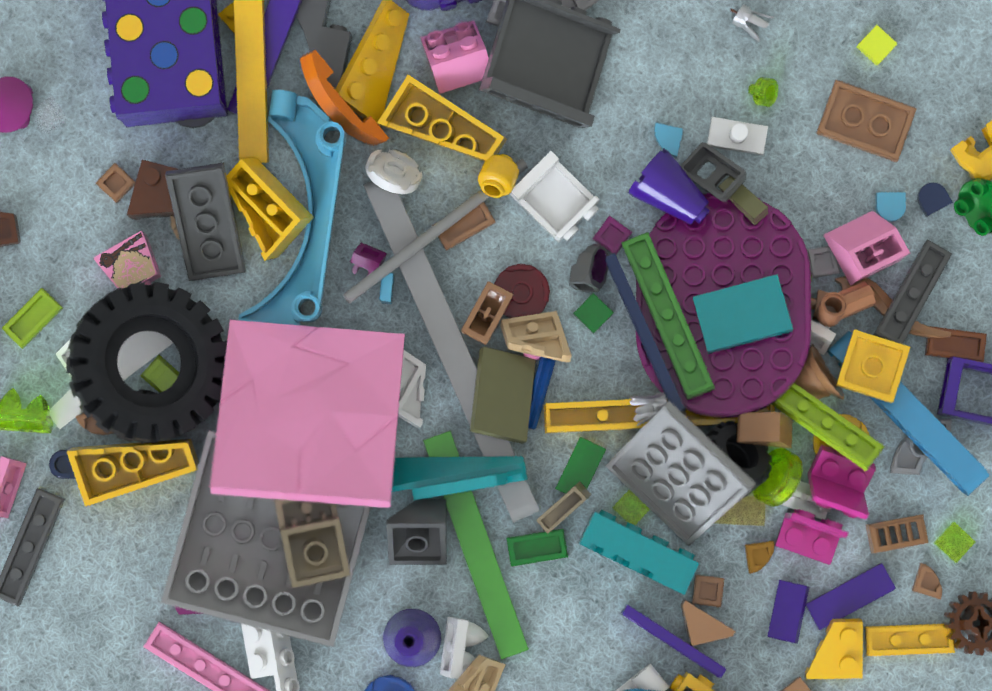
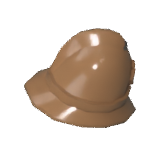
[794,344,844,400]

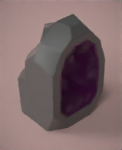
[569,244,608,292]

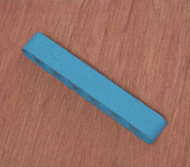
[827,331,990,496]

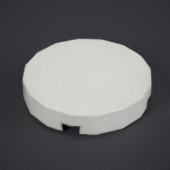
[365,149,423,194]

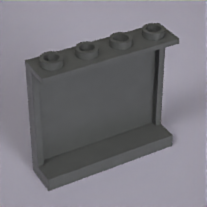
[479,0,621,128]

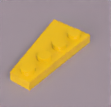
[335,0,409,126]

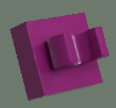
[350,242,387,276]

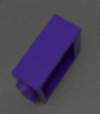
[937,356,992,426]

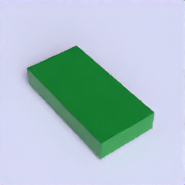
[555,437,606,494]
[506,529,568,567]

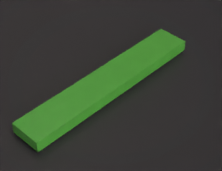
[622,232,715,400]

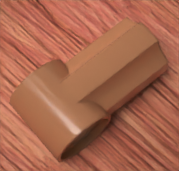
[816,281,876,327]

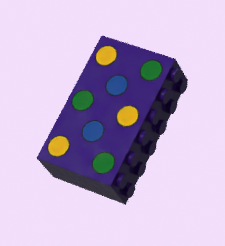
[102,0,228,127]

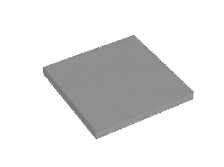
[605,401,756,546]

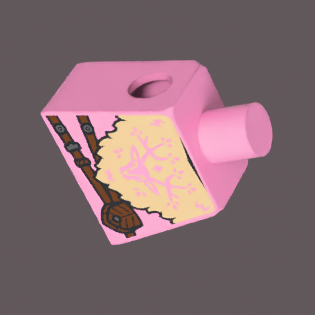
[93,231,161,289]

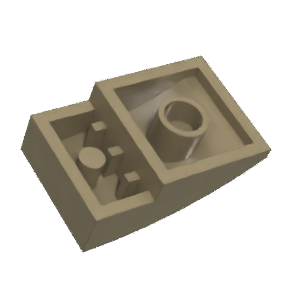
[274,499,351,588]

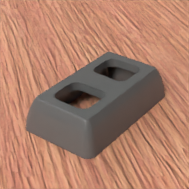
[680,142,746,202]

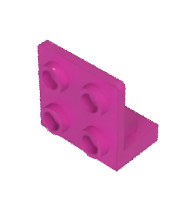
[807,445,876,520]
[774,509,849,565]

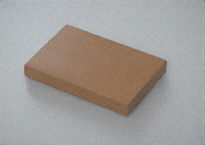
[816,80,917,163]

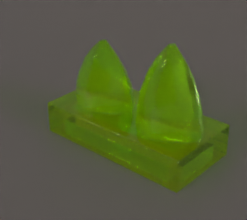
[0,388,53,433]

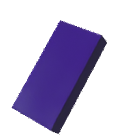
[767,580,810,644]

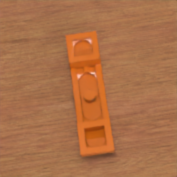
[300,50,389,146]

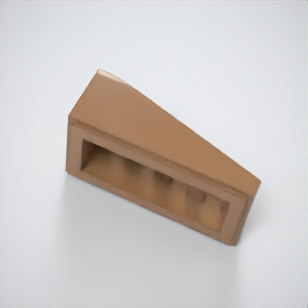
[866,514,929,553]

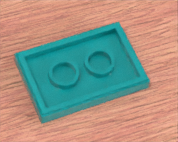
[692,274,793,354]

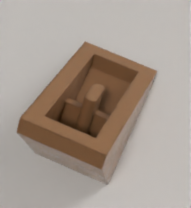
[461,281,514,345]
[737,412,793,449]
[680,600,736,646]

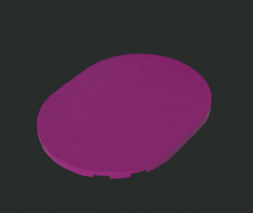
[636,193,811,418]

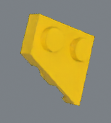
[805,618,863,679]

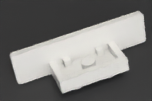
[241,623,300,691]

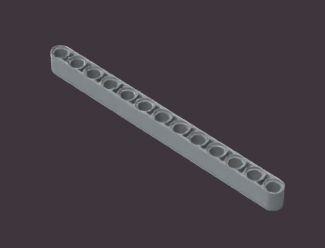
[363,181,540,523]

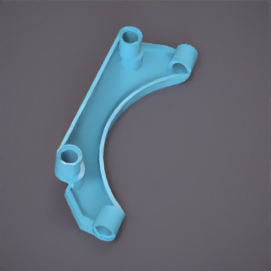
[238,90,347,325]

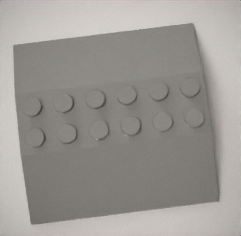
[161,430,371,647]

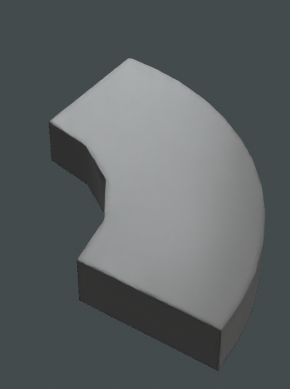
[890,419,952,475]

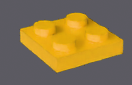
[836,329,910,404]

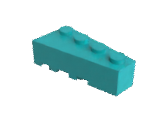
[578,509,699,595]

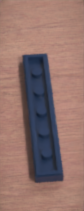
[605,253,686,416]

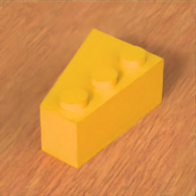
[227,157,314,261]

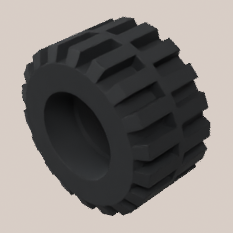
[705,421,772,501]

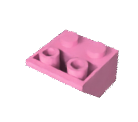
[420,20,489,94]
[823,211,910,285]

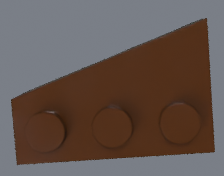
[127,160,177,219]

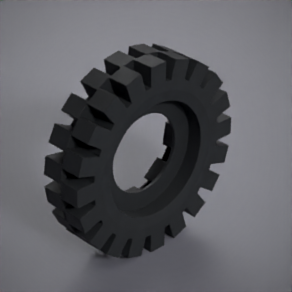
[66,282,227,443]

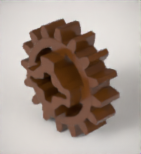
[943,591,992,655]

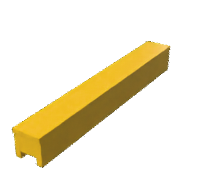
[544,399,775,433]

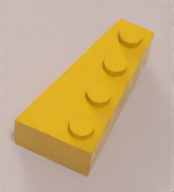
[377,75,507,161]

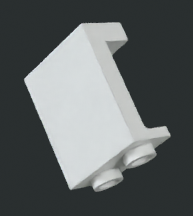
[510,151,600,243]

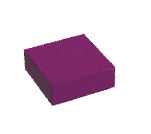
[592,215,633,255]

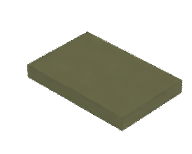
[470,346,536,444]

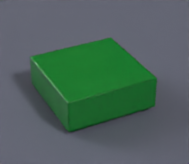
[573,293,614,334]

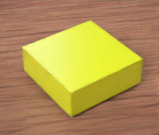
[856,25,897,66]

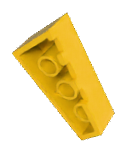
[66,439,199,507]

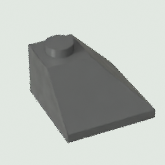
[386,499,447,565]

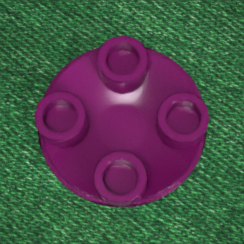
[0,76,33,133]

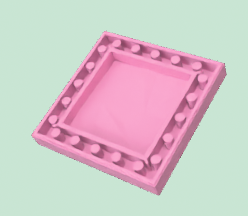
[210,320,405,508]

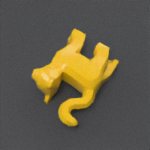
[950,120,992,181]

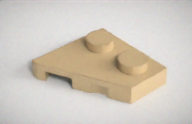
[500,311,572,362]
[448,655,506,691]

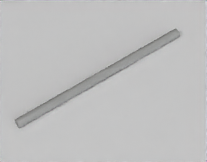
[343,159,528,304]

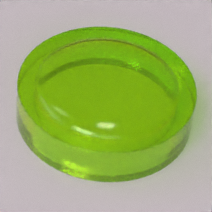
[752,448,803,507]

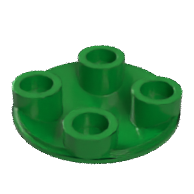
[954,178,992,236]

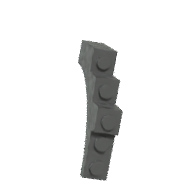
[296,0,352,99]

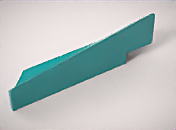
[392,456,528,500]

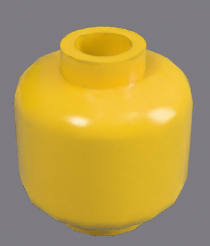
[478,154,519,198]

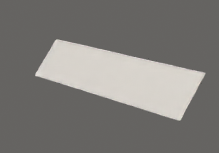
[47,331,173,430]

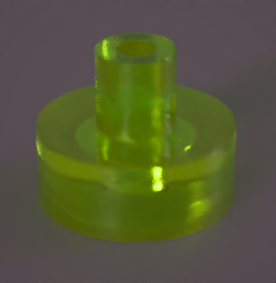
[748,77,778,107]

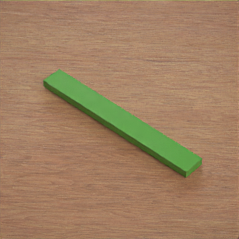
[423,431,529,660]

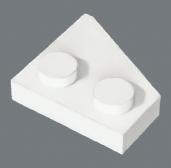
[398,350,426,428]

